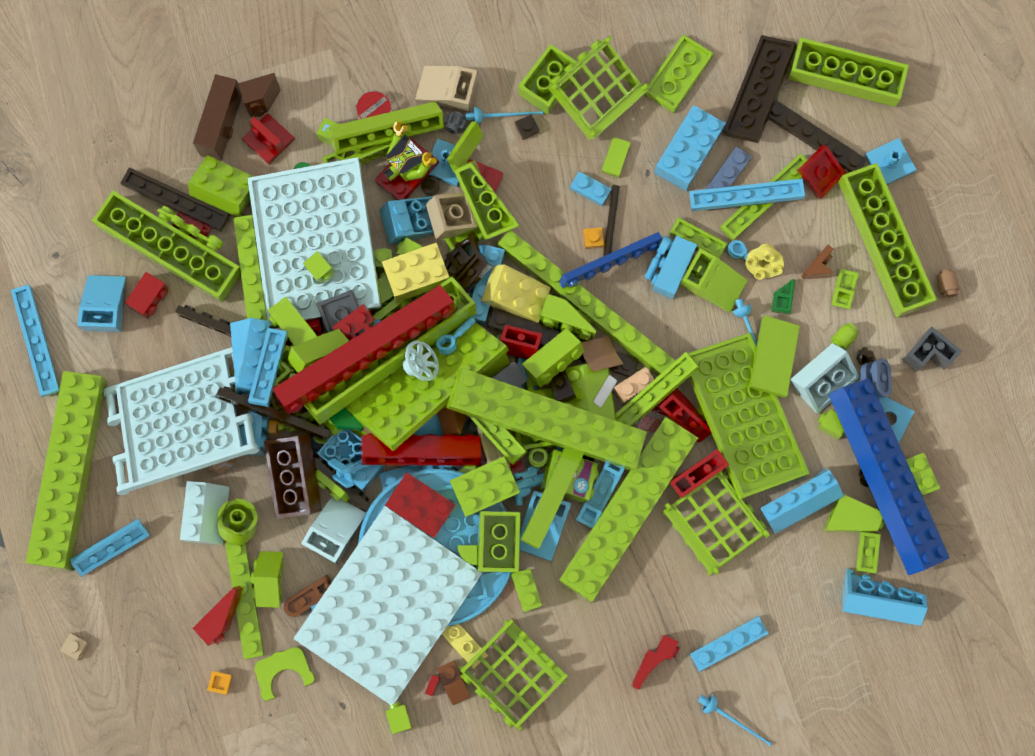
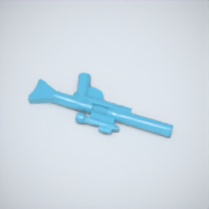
[513,466,544,506]

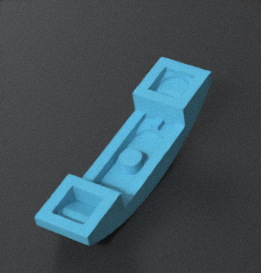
[576,462,624,529]

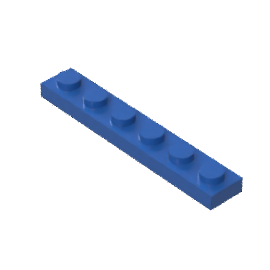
[559,232,662,289]

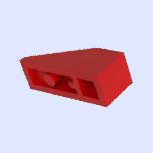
[659,388,711,443]
[670,449,729,498]
[192,586,243,646]

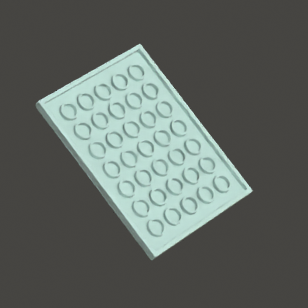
[248,157,381,327]
[293,506,482,705]

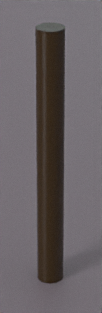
[603,185,620,256]

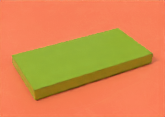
[644,34,714,113]
[749,315,800,398]

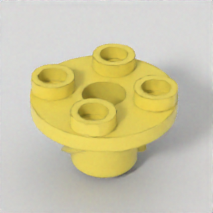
[746,244,784,280]

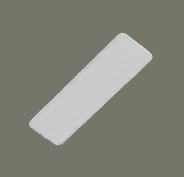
[593,375,617,407]

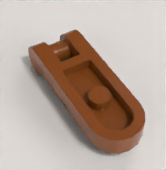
[284,575,331,617]

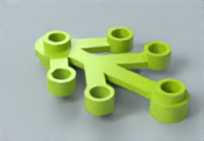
[157,206,224,252]

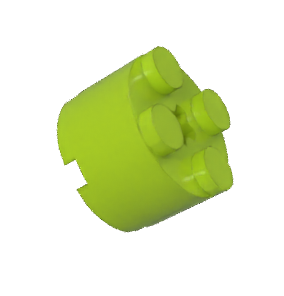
[217,499,258,545]

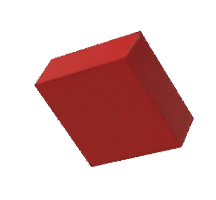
[425,675,440,697]

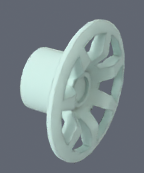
[403,340,439,381]

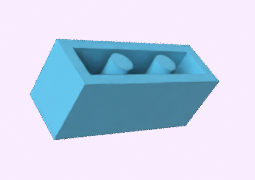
[651,236,697,299]

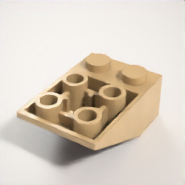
[415,66,478,113]

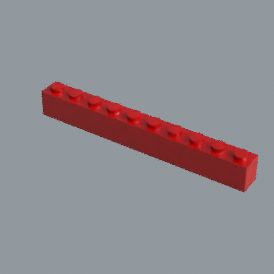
[273,285,455,415]

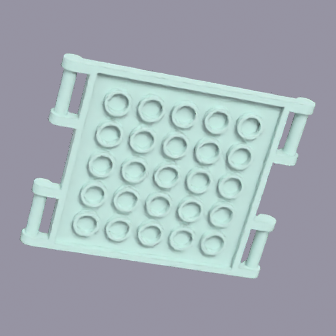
[103,347,259,495]

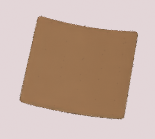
[581,336,623,372]

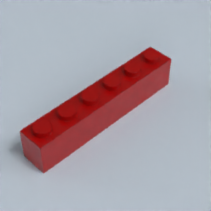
[361,433,481,466]

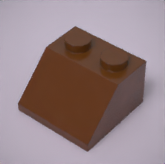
[238,73,281,117]

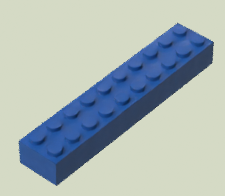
[828,378,950,576]

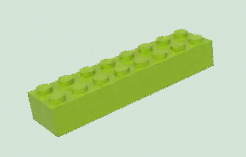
[838,163,937,318]
[92,190,241,303]

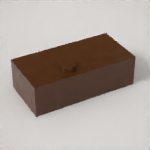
[193,74,242,161]
[264,434,322,518]

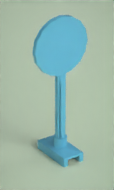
[328,414,443,488]

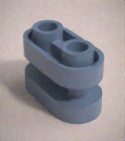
[860,359,892,398]

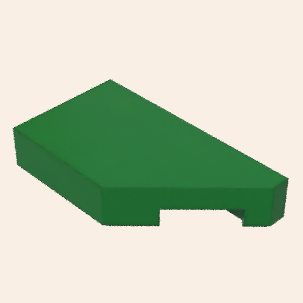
[771,279,795,315]
[329,407,364,432]

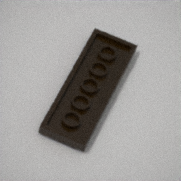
[723,35,797,143]

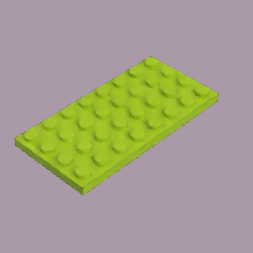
[346,323,509,451]
[689,333,810,500]

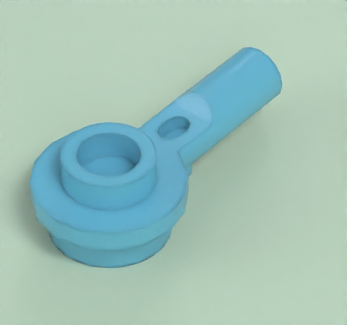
[727,240,748,261]

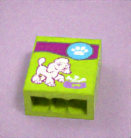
[540,450,599,503]

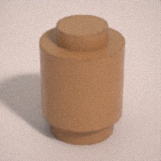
[937,269,960,298]

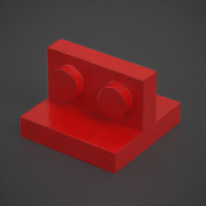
[242,113,295,165]

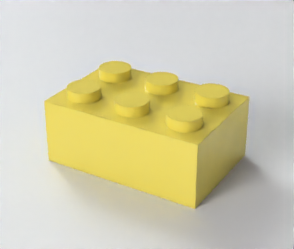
[382,243,450,302]
[481,264,551,323]

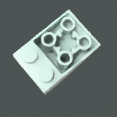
[301,497,366,565]

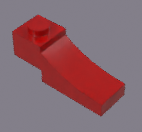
[631,635,680,690]

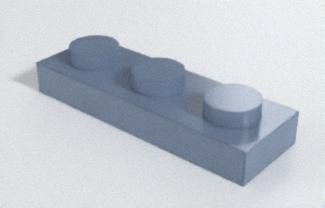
[706,146,752,189]

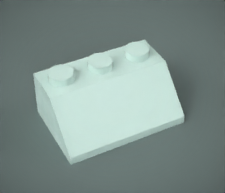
[790,343,860,414]
[180,481,230,545]

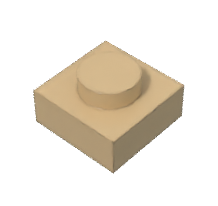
[60,633,89,660]

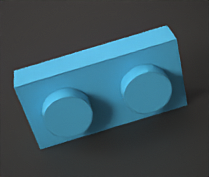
[570,172,611,206]

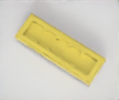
[442,624,488,669]

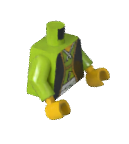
[384,122,437,181]

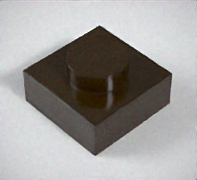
[515,114,540,140]

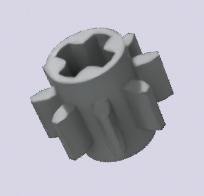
[443,111,466,134]

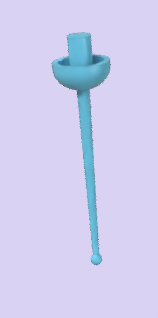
[465,107,544,125]
[733,299,757,347]
[698,694,772,746]

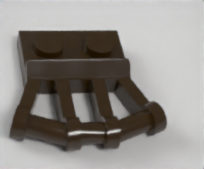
[444,232,492,294]

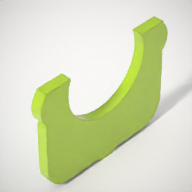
[254,647,315,701]

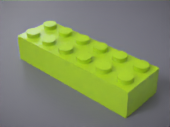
[788,37,909,107]

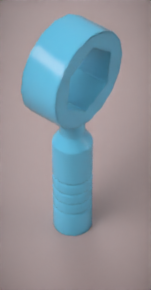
[644,235,671,281]
[436,317,476,355]

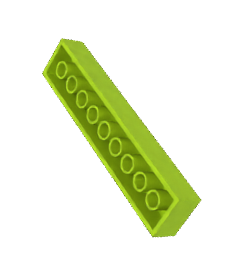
[304,277,477,425]
[446,368,647,470]
[25,371,107,570]
[559,417,698,603]

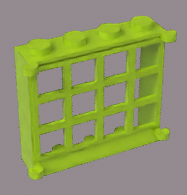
[548,35,649,140]
[662,471,770,576]
[458,619,568,731]

